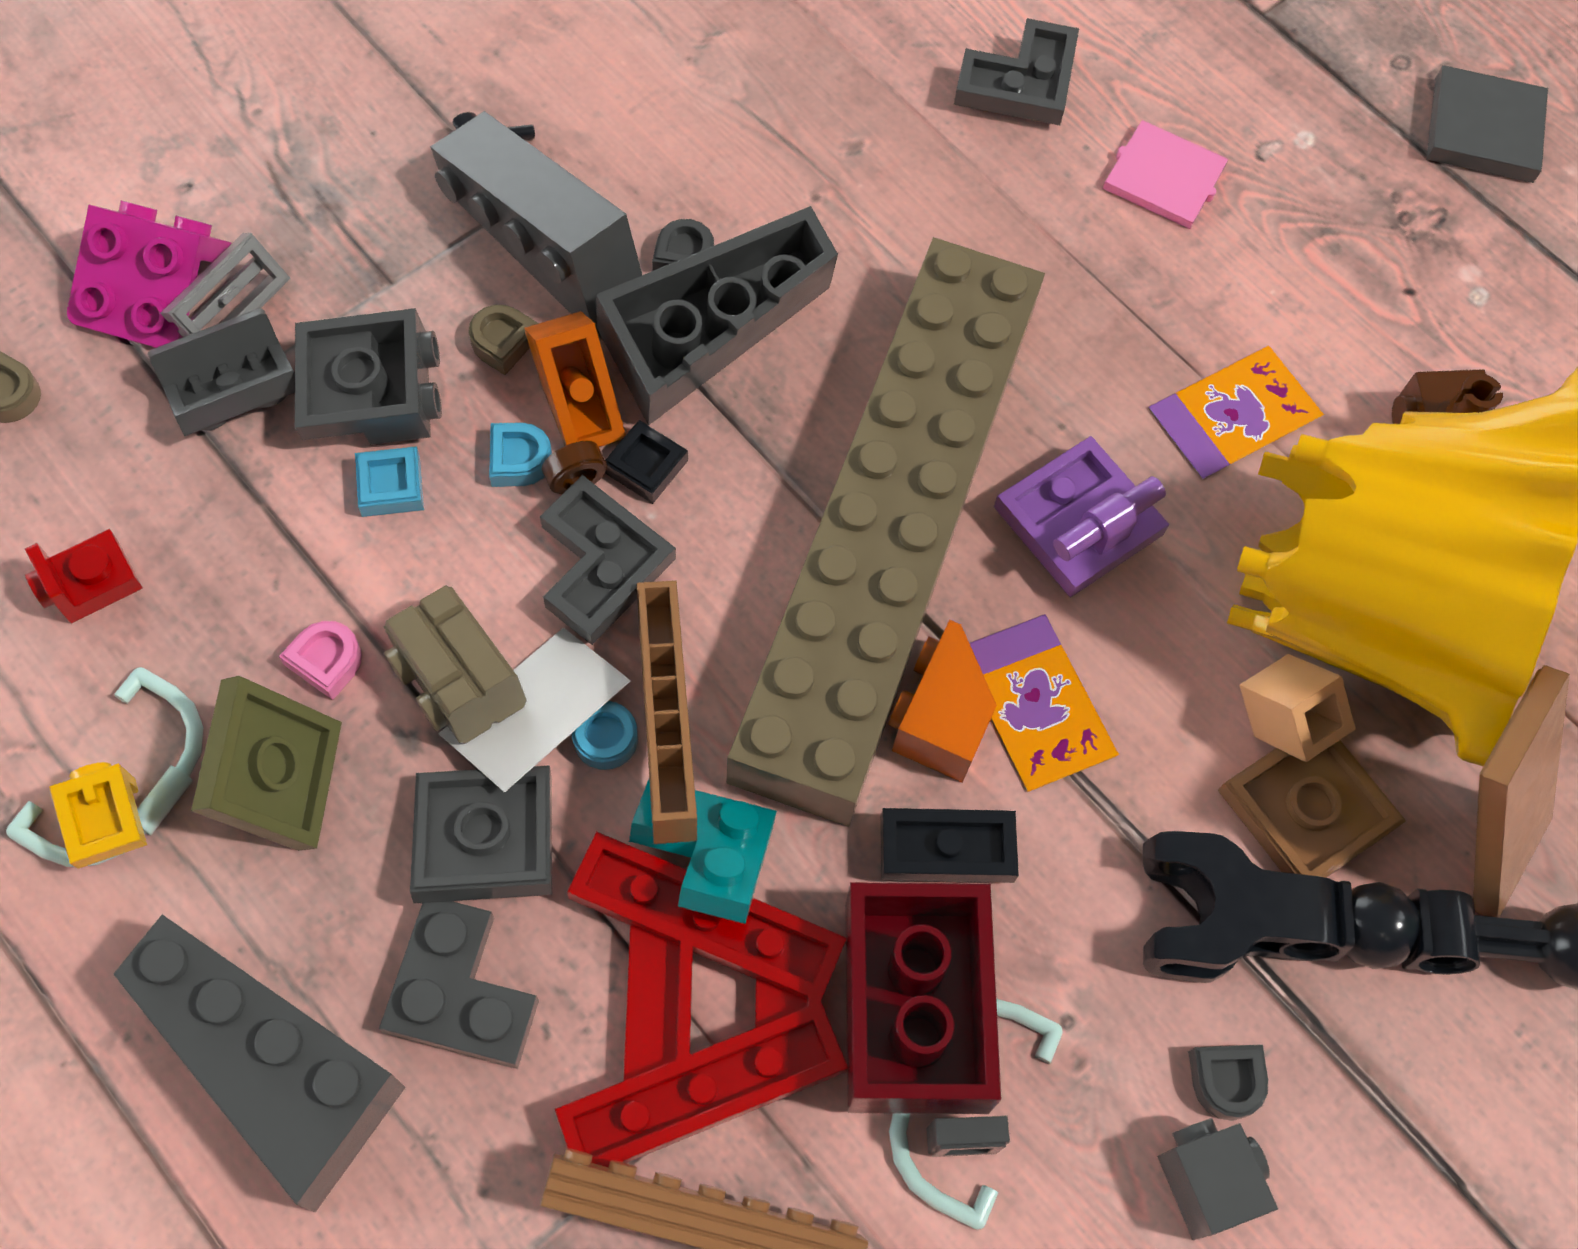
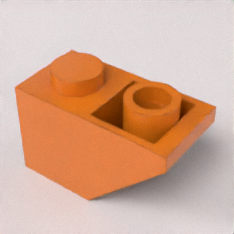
[888,619,997,783]

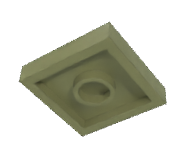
[191,676,342,851]

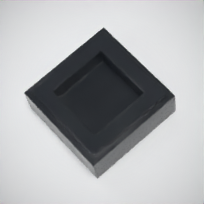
[605,420,688,504]

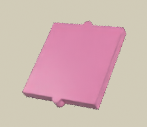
[1103,120,1228,229]

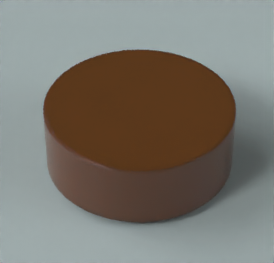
[542,441,607,494]

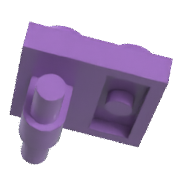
[994,436,1169,598]

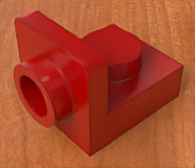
[25,529,143,624]

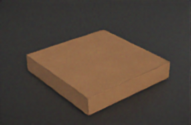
[1218,740,1406,878]

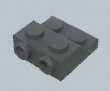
[295,308,442,445]

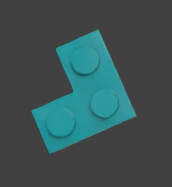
[629,780,777,924]

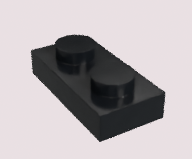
[880,808,1019,883]

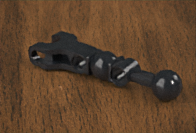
[1142,831,1578,990]

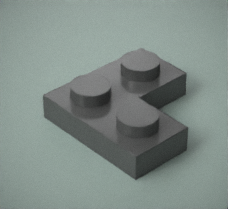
[954,18,1079,126]
[540,475,676,645]
[379,901,539,1069]

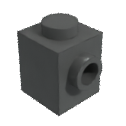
[1157,1118,1278,1240]

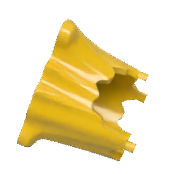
[1227,366,1578,766]

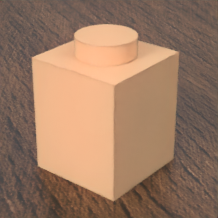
[1239,654,1356,762]

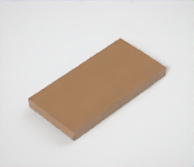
[1473,665,1570,918]

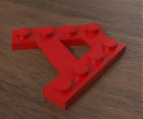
[554,831,848,1168]

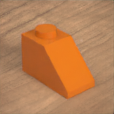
[524,311,626,447]

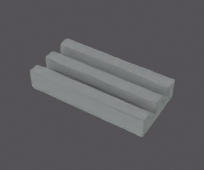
[160,233,291,337]

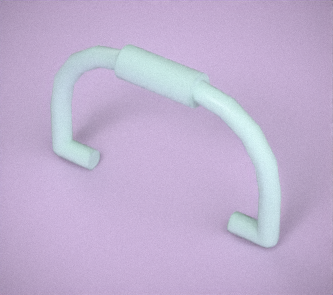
[6,667,204,867]
[889,998,1063,1230]

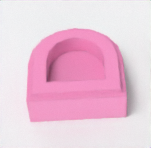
[279,621,362,700]

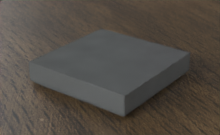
[1426,65,1548,183]
[410,765,552,903]

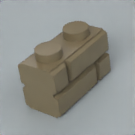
[383,585,527,744]

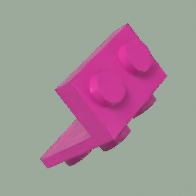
[67,200,232,348]

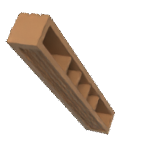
[637,581,697,844]
[540,1148,868,1249]

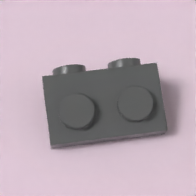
[148,309,295,436]

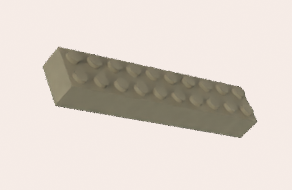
[726,237,1045,827]

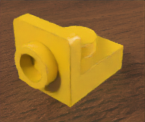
[49,762,147,869]

